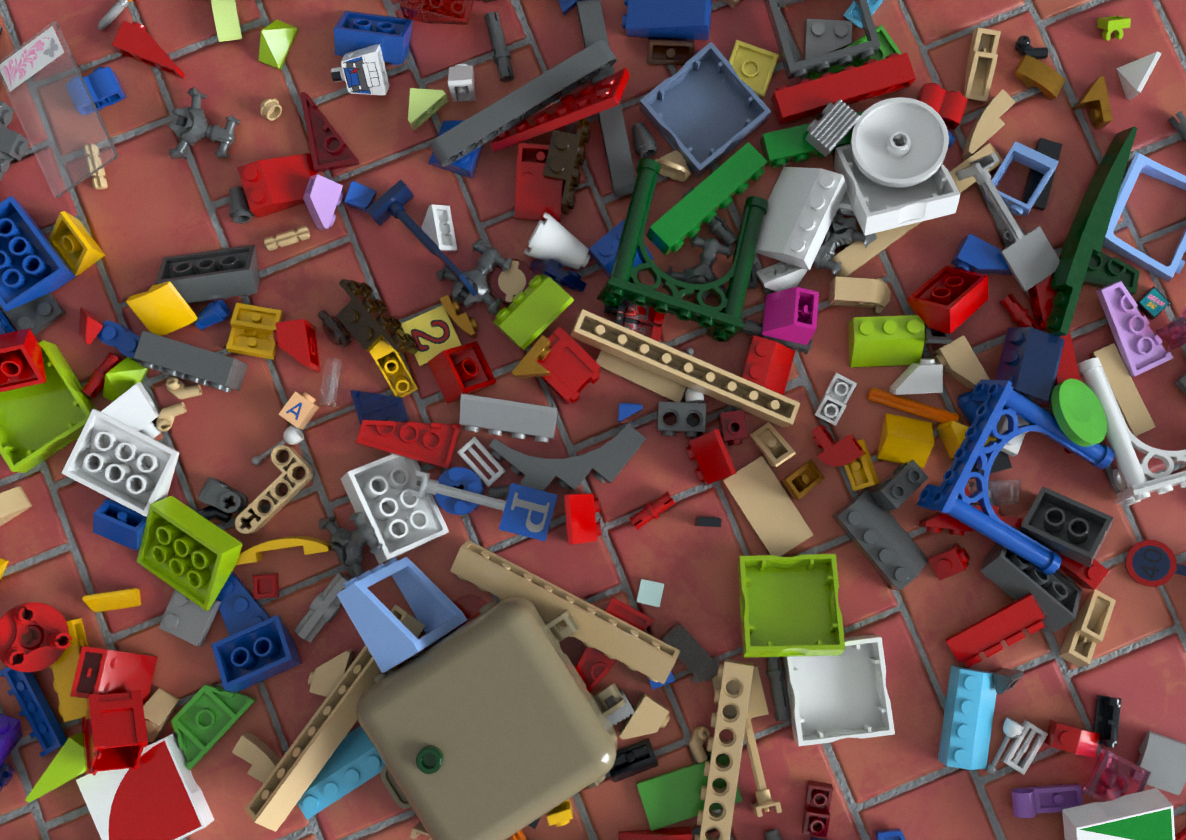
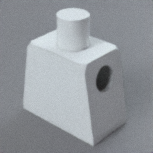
[101,382,161,438]

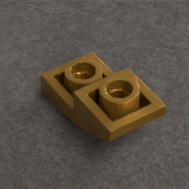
[1014,55,1066,100]
[439,295,479,339]

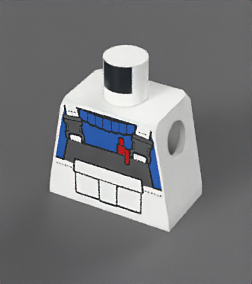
[331,44,390,95]

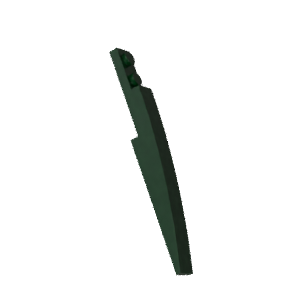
[1045,126,1138,337]

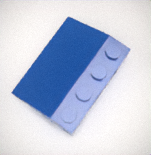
[0,195,76,311]

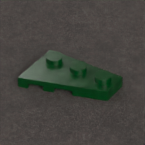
[1083,252,1140,296]

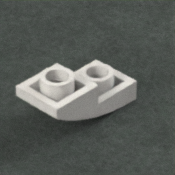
[814,372,857,426]

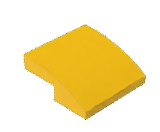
[126,281,198,336]
[226,303,283,360]

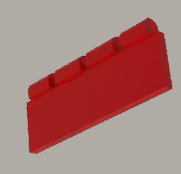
[945,593,1045,668]

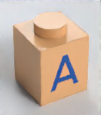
[278,391,319,430]

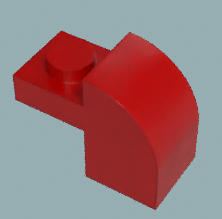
[812,425,866,467]

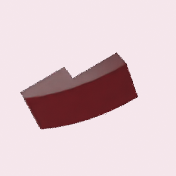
[802,781,833,838]

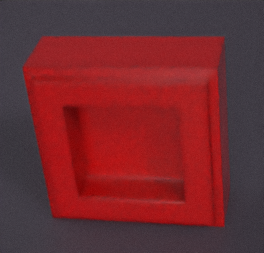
[252,573,279,599]

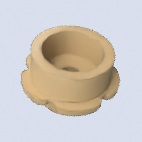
[260,98,282,121]

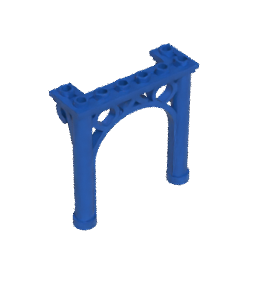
[917,379,1115,575]

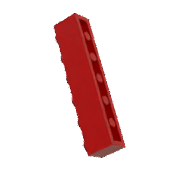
[771,53,916,125]

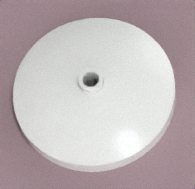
[851,97,949,188]

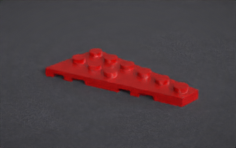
[490,67,630,152]

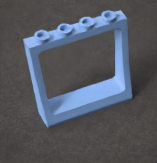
[1103,152,1186,282]

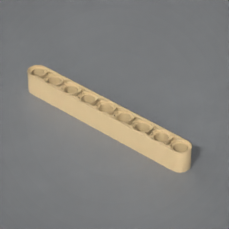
[831,143,1004,277]

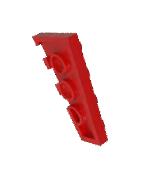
[356,420,461,470]

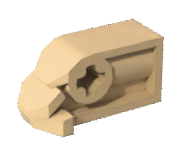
[828,276,891,314]

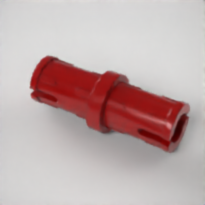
[999,293,1041,330]
[81,352,123,399]
[629,491,676,530]

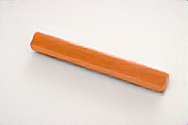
[867,388,959,423]

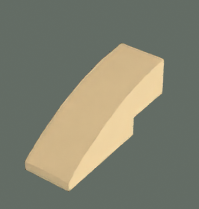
[964,28,1001,102]
[961,89,1016,161]
[1058,589,1116,667]
[232,731,281,783]

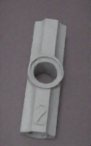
[294,572,351,643]

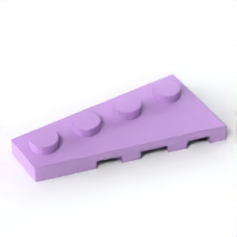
[1096,281,1174,377]

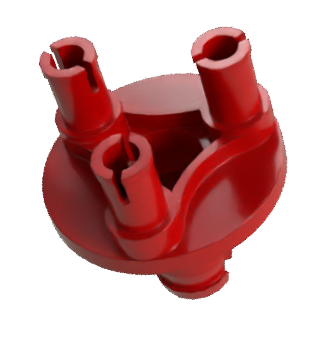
[0,602,72,672]

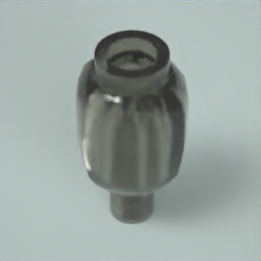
[318,310,353,348]

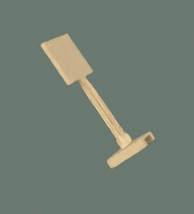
[711,666,782,817]

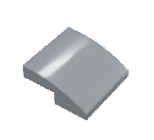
[1130,730,1186,795]

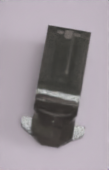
[660,621,720,684]

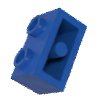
[93,498,147,551]

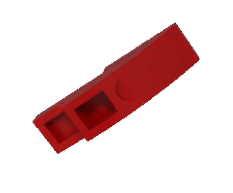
[919,505,1022,536]

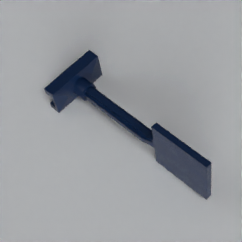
[366,179,477,296]

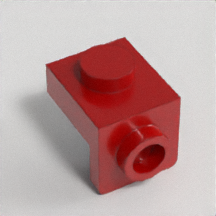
[928,543,970,581]

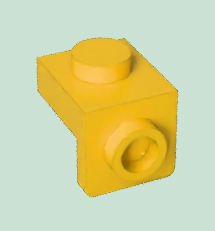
[547,799,573,827]

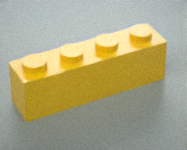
[49,618,88,722]

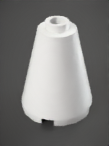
[523,212,591,270]

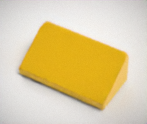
[844,439,879,492]
[82,588,141,612]

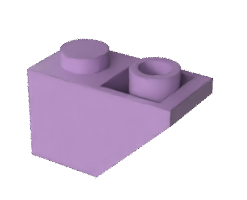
[303,174,343,230]

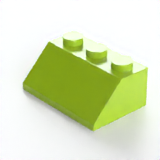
[493,273,574,350]
[847,315,925,368]

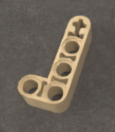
[235,445,314,534]

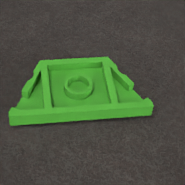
[171,683,257,771]

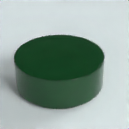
[416,745,444,774]

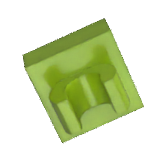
[1097,15,1131,41]

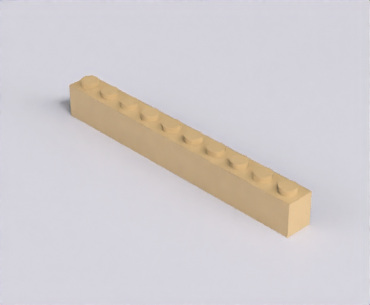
[570,309,801,428]
[450,540,680,684]
[244,604,425,832]

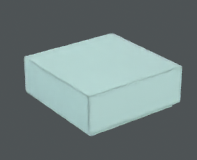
[636,578,664,607]

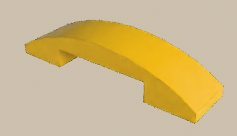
[236,536,332,565]

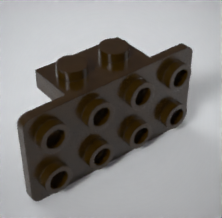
[543,118,591,215]
[336,279,419,354]

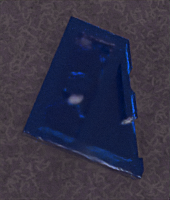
[529,259,587,292]

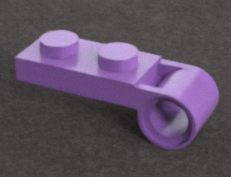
[1011,783,1083,818]

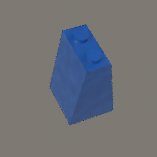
[622,0,712,40]

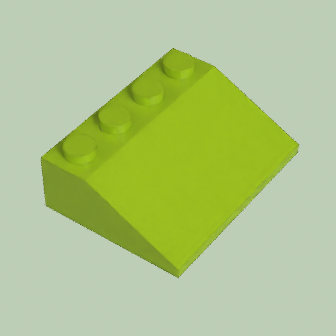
[137,496,243,611]

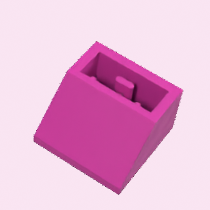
[762,287,819,345]

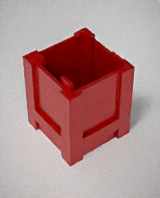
[537,326,601,404]
[81,690,148,776]

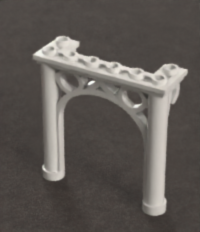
[1077,335,1186,506]

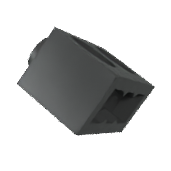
[656,402,706,437]
[870,460,929,512]

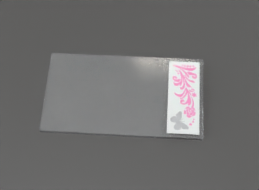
[0,21,119,198]

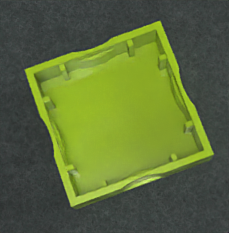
[0,340,98,473]
[737,554,845,658]

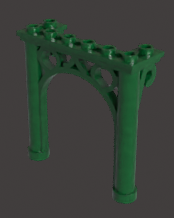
[597,158,769,342]

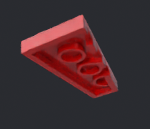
[575,597,654,693]

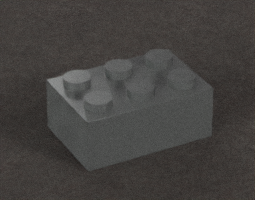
[1020,486,1114,568]

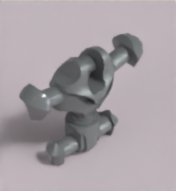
[168,87,240,160]
[812,212,877,275]
[666,233,733,302]
[436,239,512,315]
[319,512,383,579]

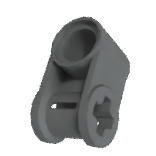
[198,477,248,513]

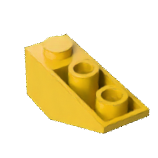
[370,337,418,400]

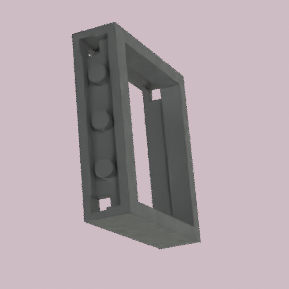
[765,0,880,79]

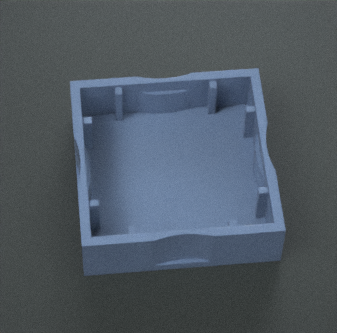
[639,42,771,177]

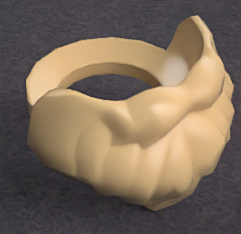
[655,150,691,182]

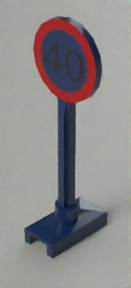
[1125,540,1186,587]

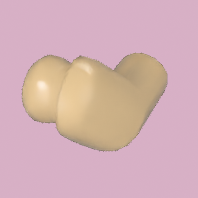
[156,402,187,432]

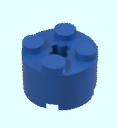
[435,467,485,515]

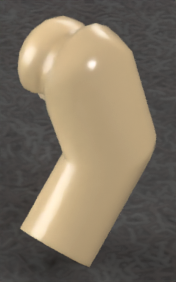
[166,377,202,399]
[689,726,710,763]

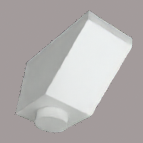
[448,64,476,102]
[889,358,943,395]

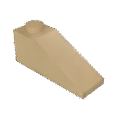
[933,335,990,391]

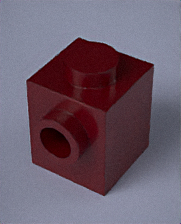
[717,410,748,446]

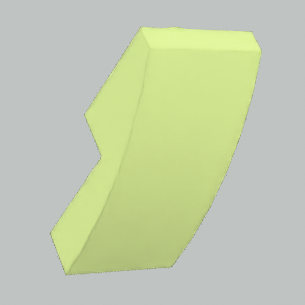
[211,0,242,42]

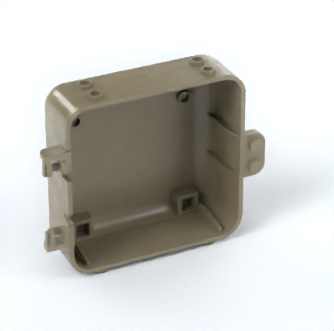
[356,596,626,840]

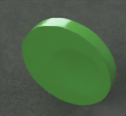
[1051,379,1107,447]

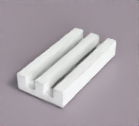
[457,437,506,487]
[1001,720,1048,775]

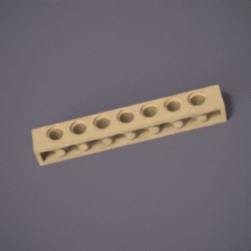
[694,659,754,840]

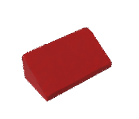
[79,307,103,345]

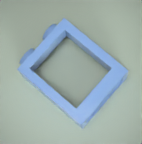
[985,141,1059,217]

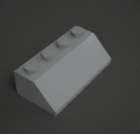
[459,394,558,443]

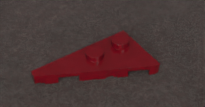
[300,92,360,173]

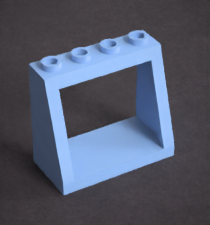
[336,557,467,673]

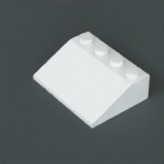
[755,167,848,270]
[62,409,179,517]
[340,454,449,564]

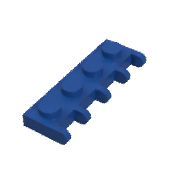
[0,667,67,757]

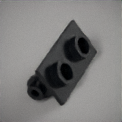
[1093,695,1122,748]

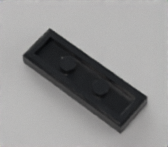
[1021,138,1062,211]

